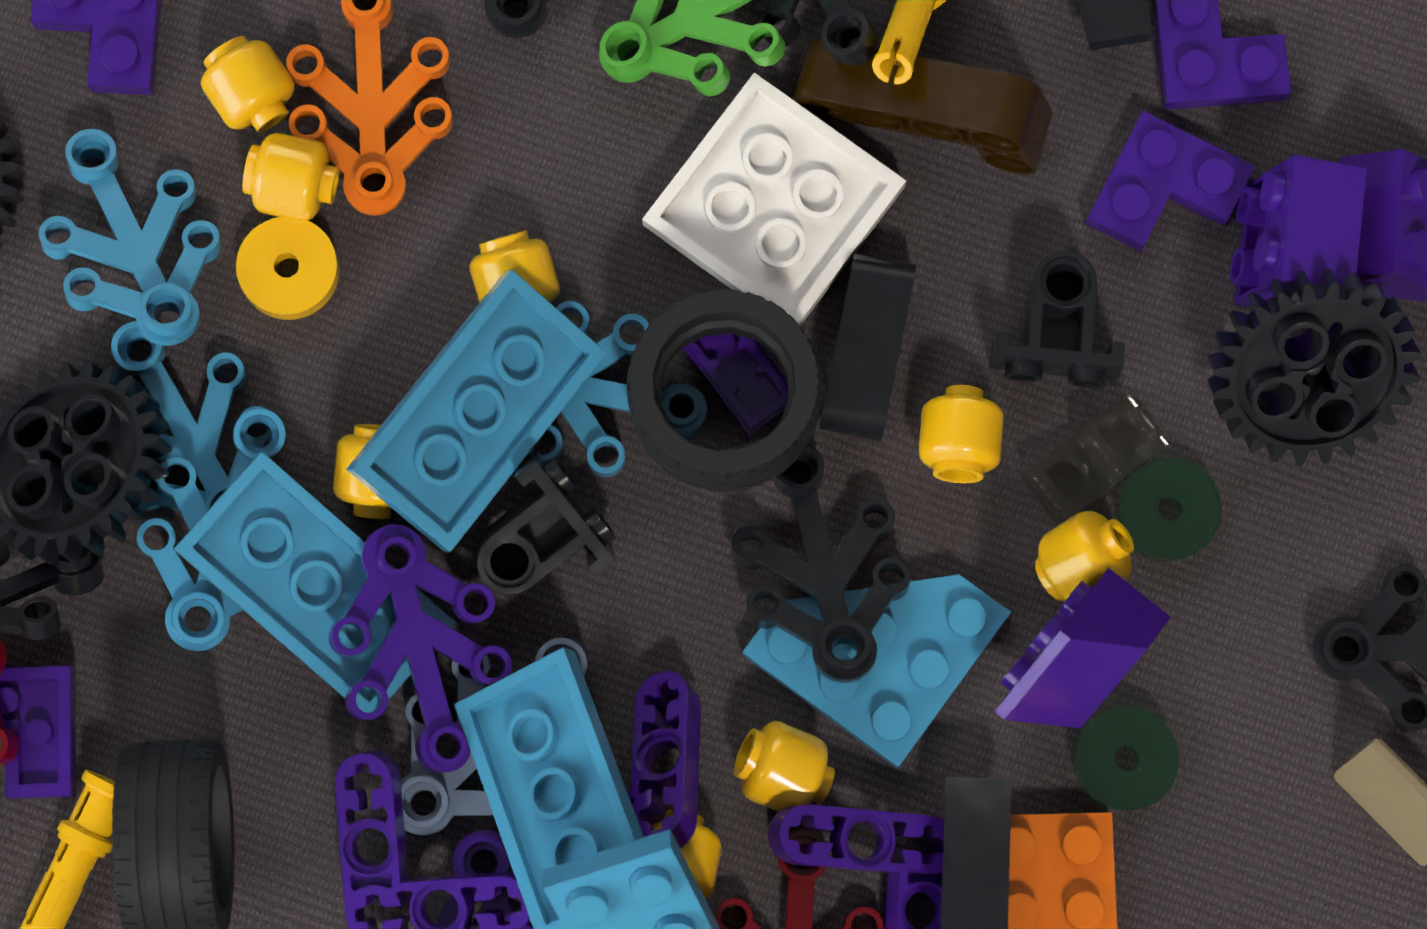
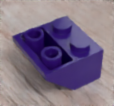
[1339,149,1427,302]
[1230,155,1367,307]
[994,568,1171,728]

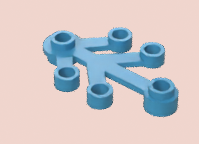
[38,129,221,346]
[527,301,707,477]
[100,321,271,511]
[136,408,286,651]

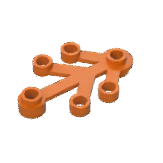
[286,0,453,216]

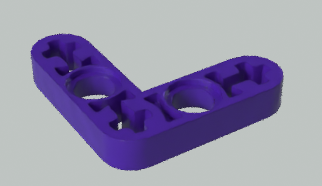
[627,671,701,849]
[335,750,531,929]
[768,804,944,929]

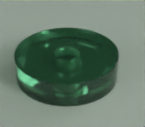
[1116,458,1222,562]
[1073,706,1179,812]

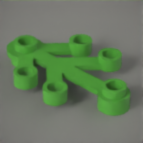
[599,0,785,96]

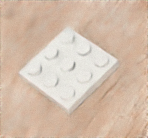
[642,73,906,326]

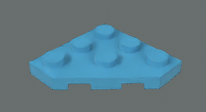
[742,574,1011,769]

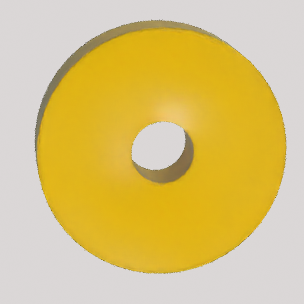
[236,217,340,320]

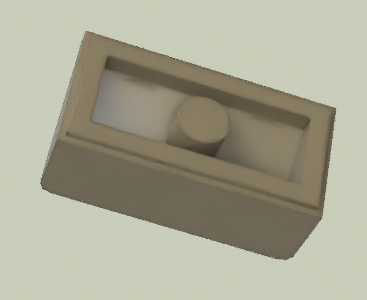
[1333,738,1427,866]

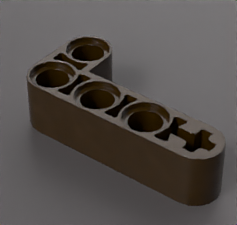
[792,39,1053,175]

